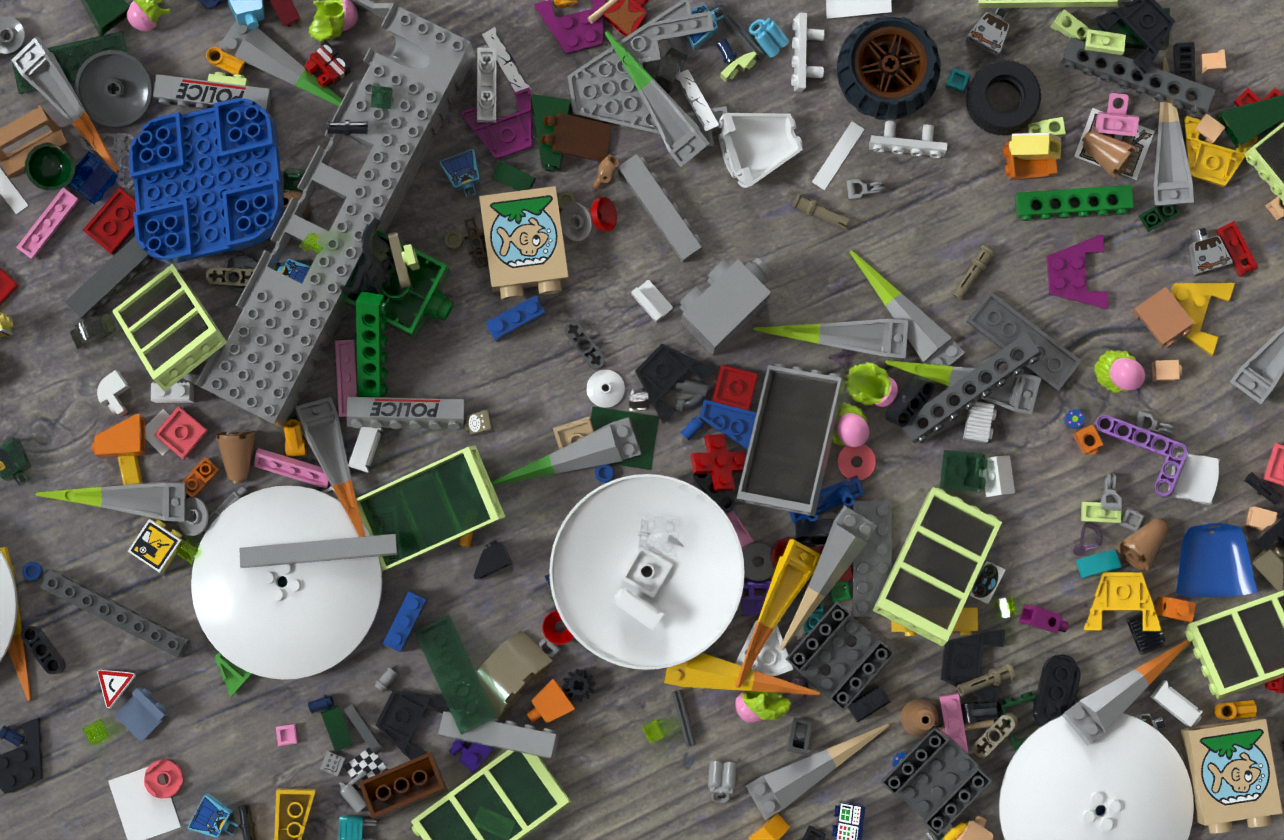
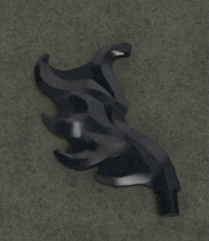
[340,217,396,295]

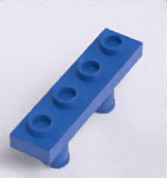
[788,475,864,524]

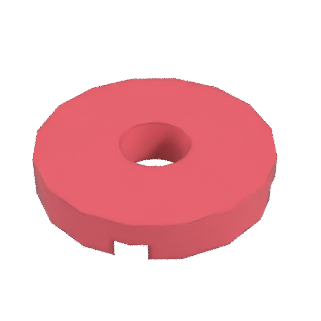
[837,444,876,480]
[144,760,184,799]

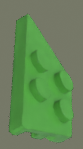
[214,652,253,696]

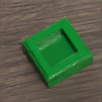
[830,580,851,603]

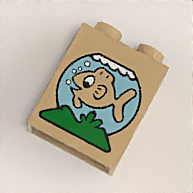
[479,186,568,300]
[1180,717,1283,834]

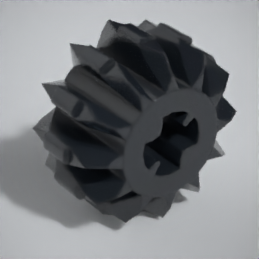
[562,669,595,702]

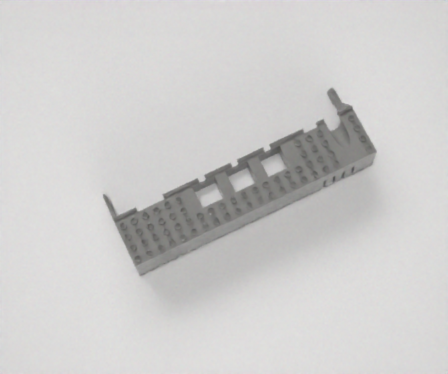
[154,0,476,429]

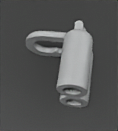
[708,761,736,803]
[339,770,367,813]

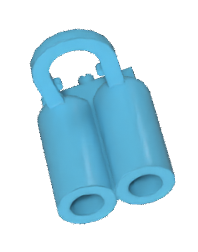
[749,18,789,58]

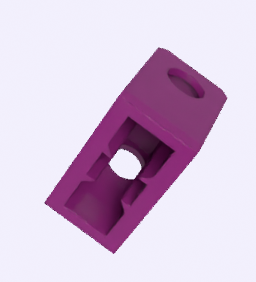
[1018,604,1069,634]

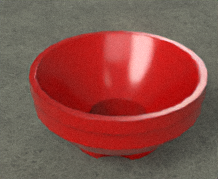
[589,197,617,232]
[542,610,574,645]

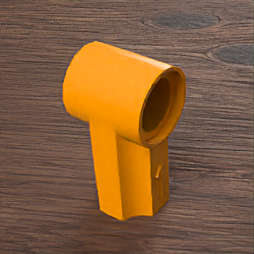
[206,47,245,75]
[283,419,307,457]
[1214,700,1257,720]

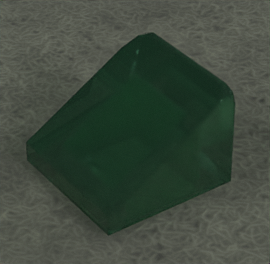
[371,85,393,110]
[284,168,305,192]

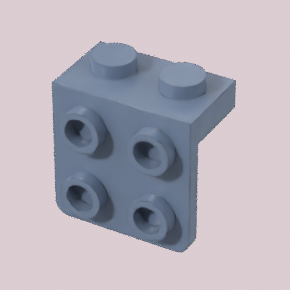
[115,687,169,741]

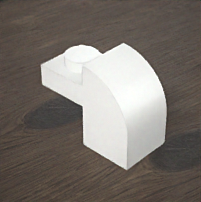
[97,370,130,416]

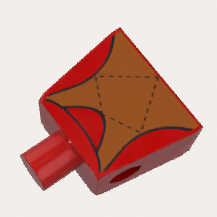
[604,0,649,37]

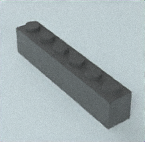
[65,236,153,320]

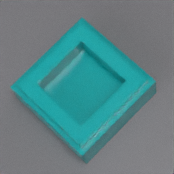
[946,68,971,93]

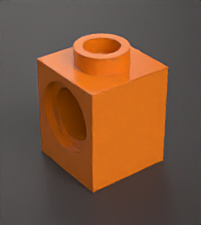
[1072,424,1103,455]

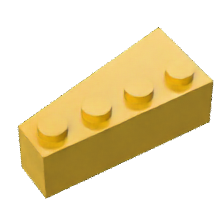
[891,608,978,636]
[274,788,316,840]

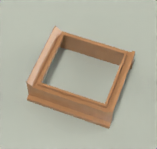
[0,105,70,179]

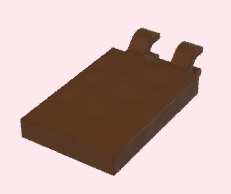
[540,113,612,162]

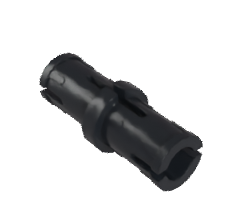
[327,120,368,136]
[1244,472,1283,505]
[238,804,255,840]

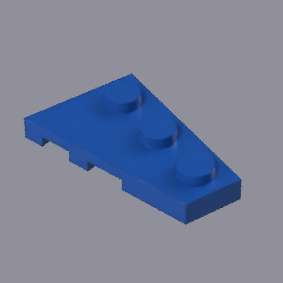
[699,399,757,450]

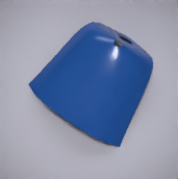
[1176,523,1258,597]

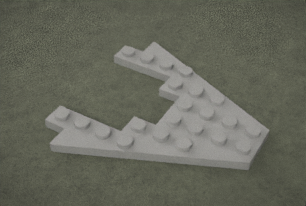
[567,0,728,147]

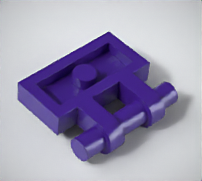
[741,580,771,616]
[449,740,495,773]

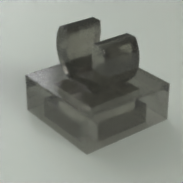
[628,388,649,411]

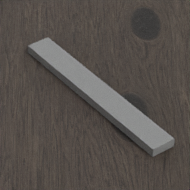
[239,534,397,568]

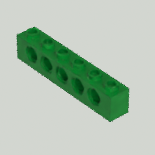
[1014,185,1134,221]
[356,292,388,398]

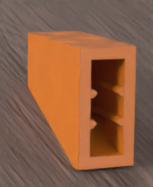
[92,414,146,459]

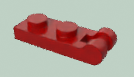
[1216,221,1258,277]

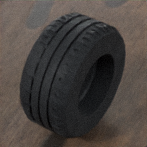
[966,59,1041,136]

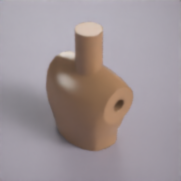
[592,155,619,189]

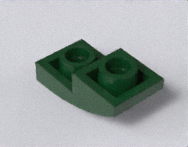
[491,161,536,191]
[1138,205,1181,232]
[321,706,353,752]

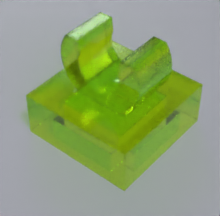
[298,232,323,254]
[176,537,200,564]
[993,596,1017,618]
[82,719,109,746]
[641,720,667,744]

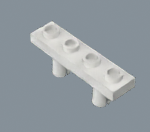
[791,13,824,92]
[477,48,496,123]
[869,121,947,158]

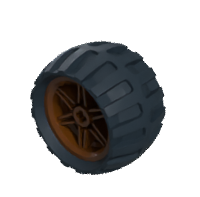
[837,15,941,120]

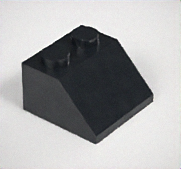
[474,540,513,580]

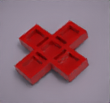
[690,434,746,491]

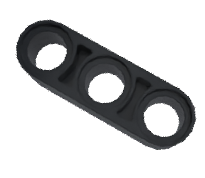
[885,376,935,427]
[693,473,735,512]
[795,519,835,544]
[21,626,66,674]

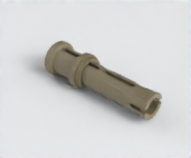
[791,192,849,229]
[952,245,996,301]
[957,663,1015,696]

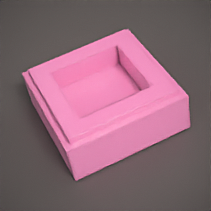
[276,724,298,746]

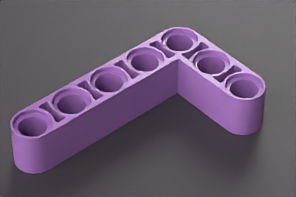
[1096,415,1189,498]

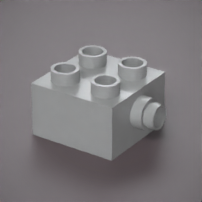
[680,258,771,355]

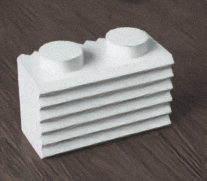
[151,382,194,403]
[963,401,997,443]

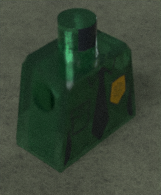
[0,437,31,486]

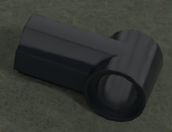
[961,702,1001,724]

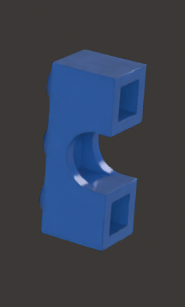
[485,295,546,342]
[383,591,428,652]

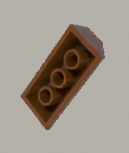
[359,752,448,821]

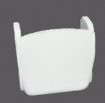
[1168,452,1220,505]

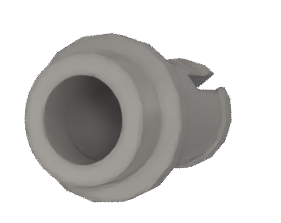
[375,667,398,693]

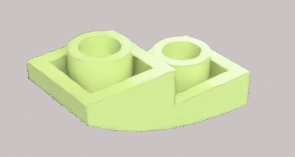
[720,51,757,82]

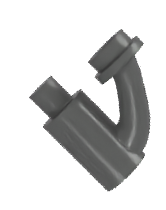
[676,380,708,413]

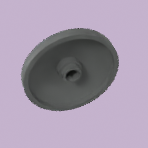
[75,50,153,127]

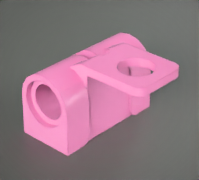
[1096,93,1139,136]

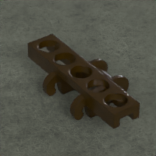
[464,218,488,268]

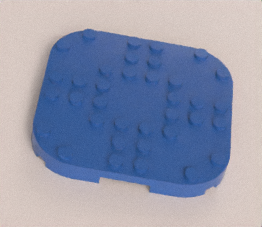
[129,98,284,263]

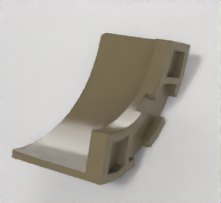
[466,631,553,720]

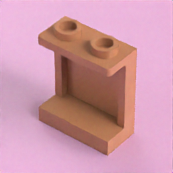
[1133,287,1194,349]

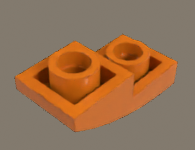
[182,457,219,498]

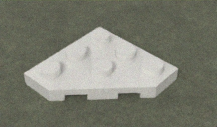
[735,620,793,677]

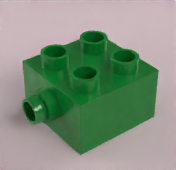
[342,231,454,339]

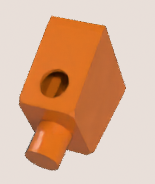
[1155,597,1196,623]
[527,679,575,723]

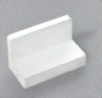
[631,280,673,323]
[981,456,1015,497]

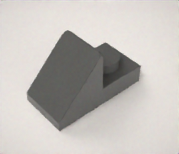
[786,717,813,756]

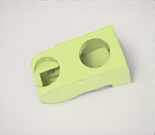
[1050,9,1089,41]
[1028,117,1066,138]

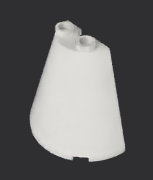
[718,113,803,188]

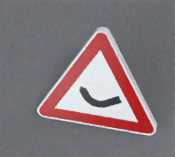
[97,670,135,709]

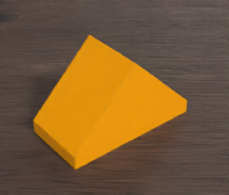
[748,813,790,840]

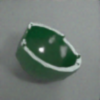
[25,142,75,191]

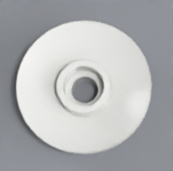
[587,370,625,408]

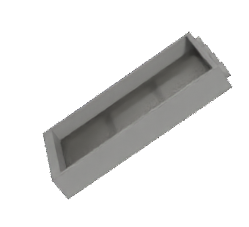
[737,364,846,516]

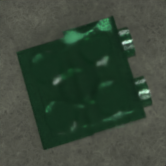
[940,450,988,493]

